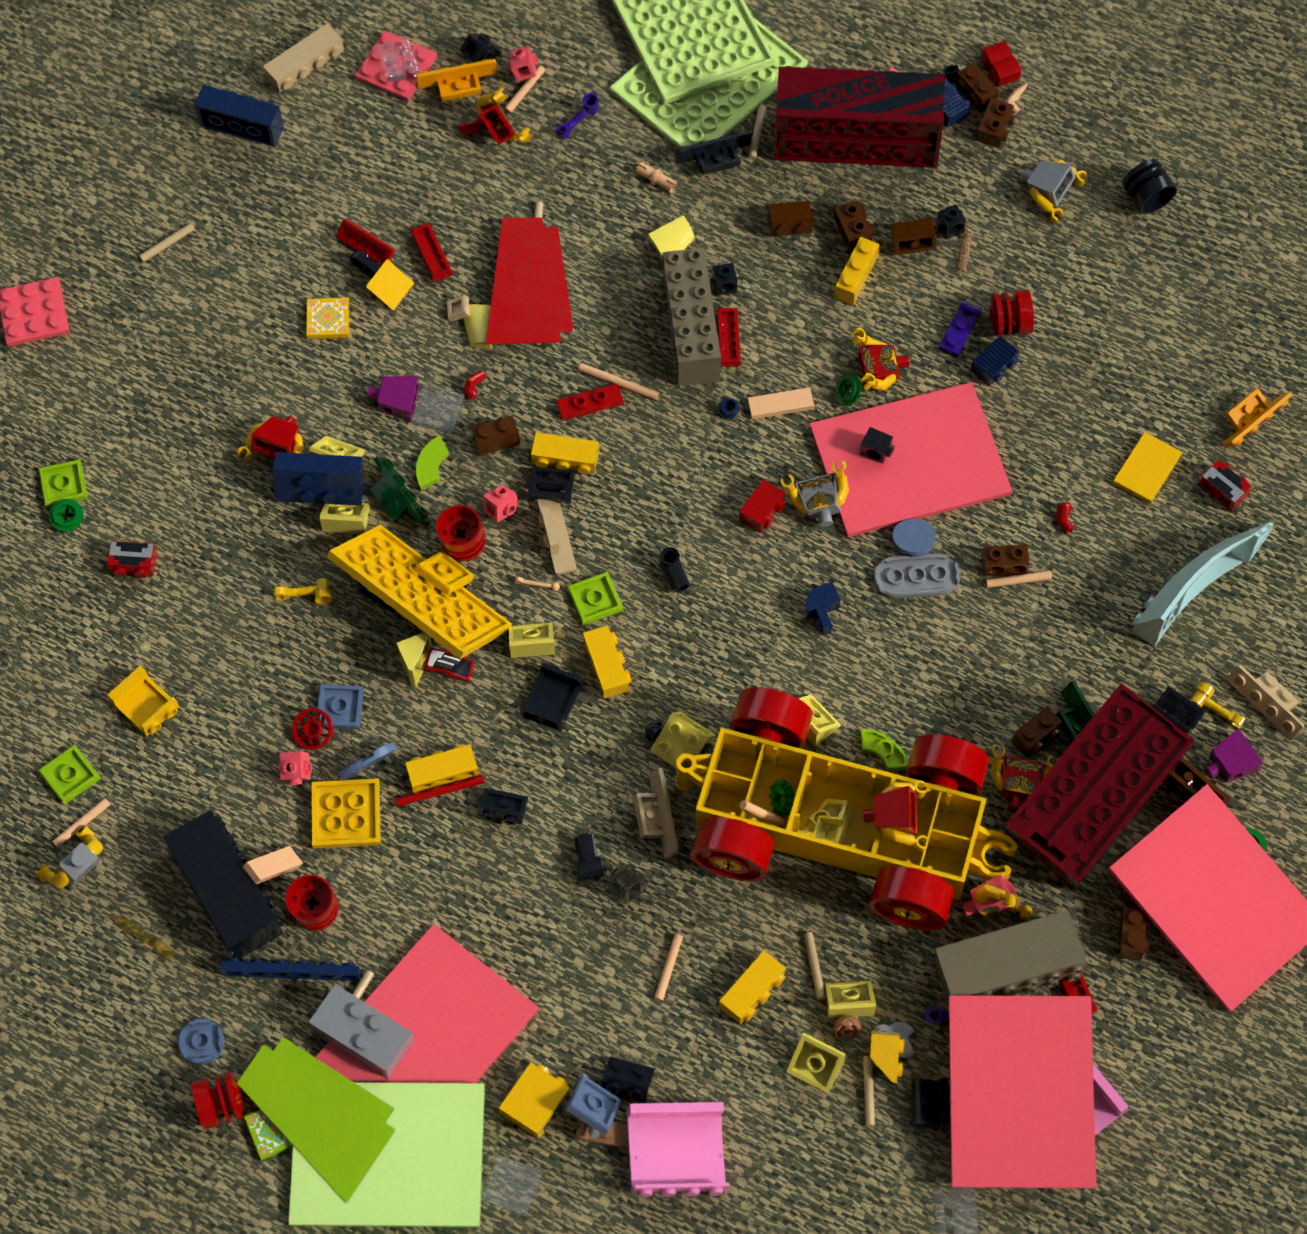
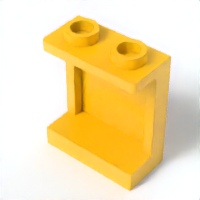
[107,666,179,737]
[499,1062,570,1139]

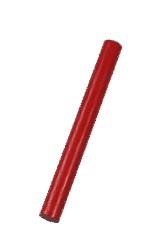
[396,775,485,807]

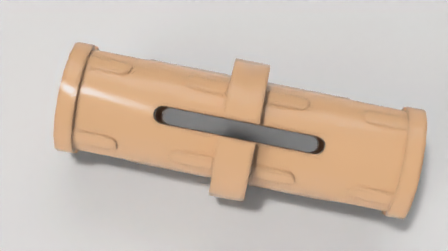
[636,162,677,193]

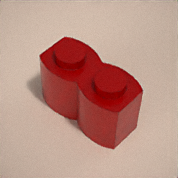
[980,41,1022,87]

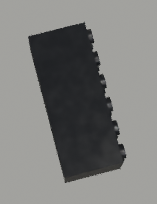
[163,810,284,959]

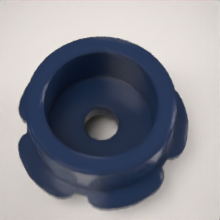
[719,398,740,418]

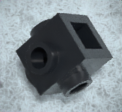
[459,33,496,63]

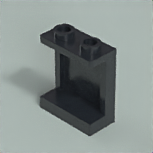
[520,663,583,732]

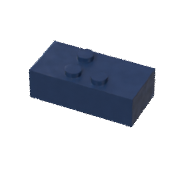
[194,85,284,147]
[273,452,365,506]

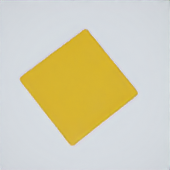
[366,259,414,310]

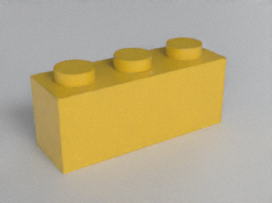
[834,237,880,305]
[531,432,600,474]
[583,625,632,699]
[406,744,479,793]
[719,950,786,1025]

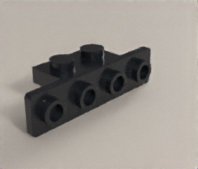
[675,130,753,175]

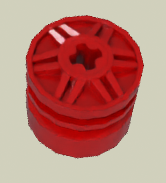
[989,289,1034,337]
[436,505,486,562]
[285,875,339,931]
[191,1071,243,1130]

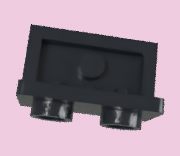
[1152,686,1206,733]
[477,788,529,825]
[601,1057,655,1103]
[912,1077,950,1129]

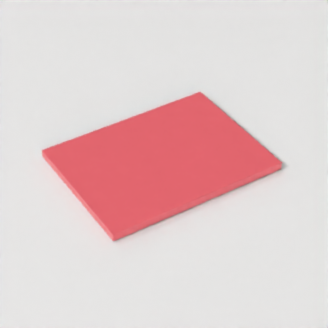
[810,382,1013,537]
[1108,784,1307,1012]
[315,924,539,1083]
[949,995,1096,1189]

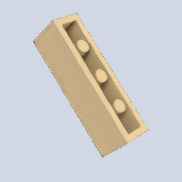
[263,23,344,93]

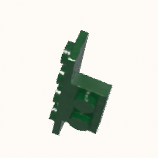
[370,456,431,525]
[1055,681,1095,743]

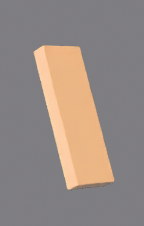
[748,387,814,419]
[243,846,303,884]

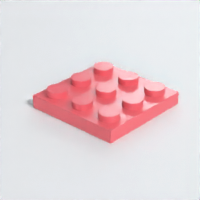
[355,30,437,102]
[0,277,70,347]

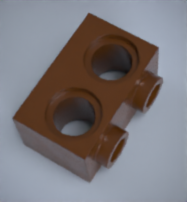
[981,544,1029,577]

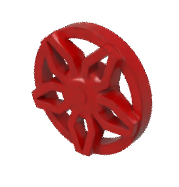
[292,708,334,750]

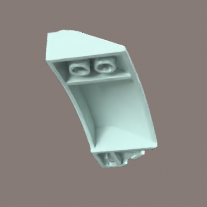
[1132,522,1274,647]

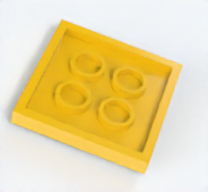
[312,778,381,849]

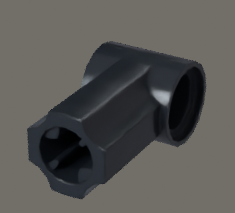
[659,547,691,593]
[574,833,604,881]

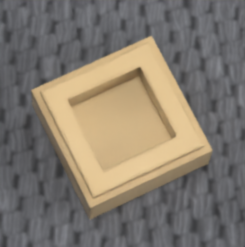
[447,295,470,321]

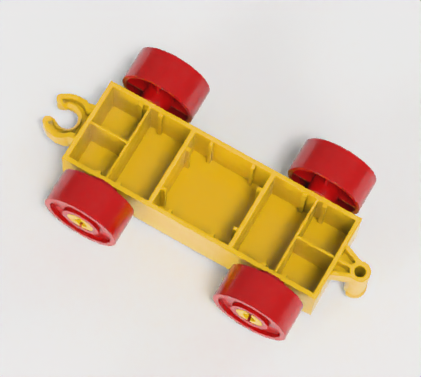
[675,687,1018,931]

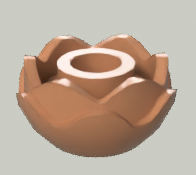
[833,1015,862,1040]

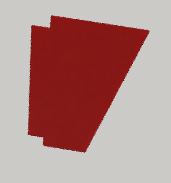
[486,217,573,344]

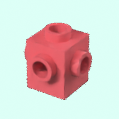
[508,46,538,82]
[483,484,518,522]
[278,751,312,785]

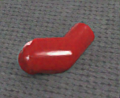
[458,115,484,135]
[463,370,486,400]
[1055,502,1075,534]

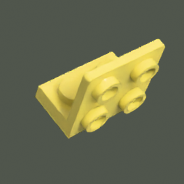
[651,711,716,768]

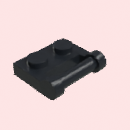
[528,467,575,504]

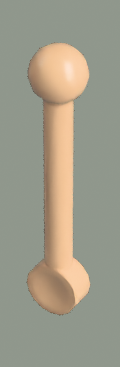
[515,577,560,591]

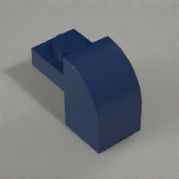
[805,582,840,636]

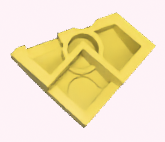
[648,215,694,262]
[463,304,492,350]
[796,798,853,845]

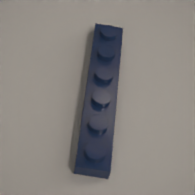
[220,958,361,981]

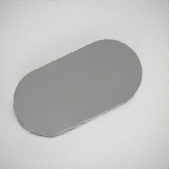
[873,554,961,599]

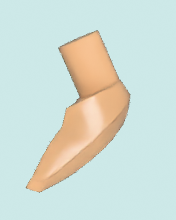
[1005,83,1028,114]

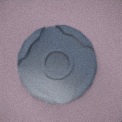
[892,519,936,557]
[178,1018,225,1065]

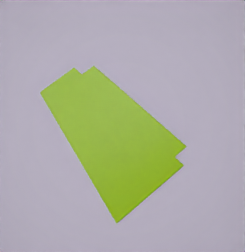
[237,1037,395,1203]

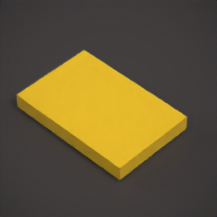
[1113,432,1182,504]

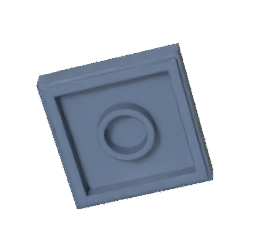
[316,684,364,730]
[565,1075,621,1135]

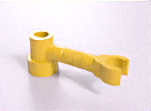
[274,578,333,604]
[1190,682,1245,729]

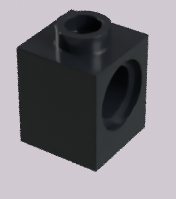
[936,204,966,240]
[712,263,737,296]
[860,427,895,463]

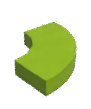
[416,435,449,490]
[860,729,908,772]

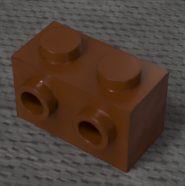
[956,63,999,113]
[976,98,1016,148]
[833,200,875,251]
[767,201,813,237]
[891,218,937,255]
[472,415,520,456]
[1012,706,1062,758]
[1118,907,1150,961]

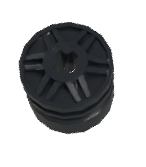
[1122,159,1178,214]

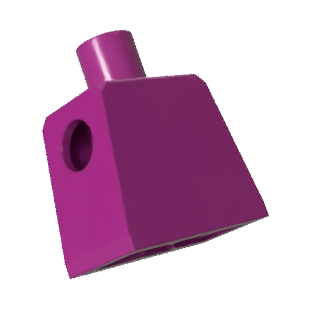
[367,376,419,421]
[1204,729,1263,783]

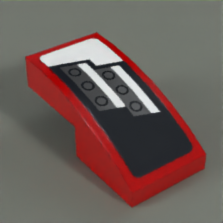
[425,647,475,682]

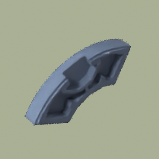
[339,742,398,781]

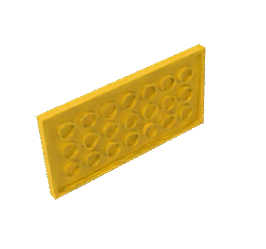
[327,525,512,659]

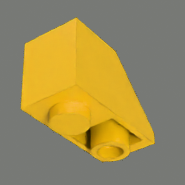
[870,1031,904,1083]

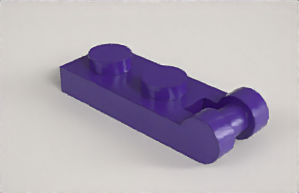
[939,300,982,357]

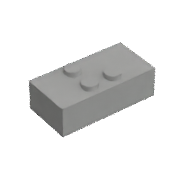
[309,984,415,1078]

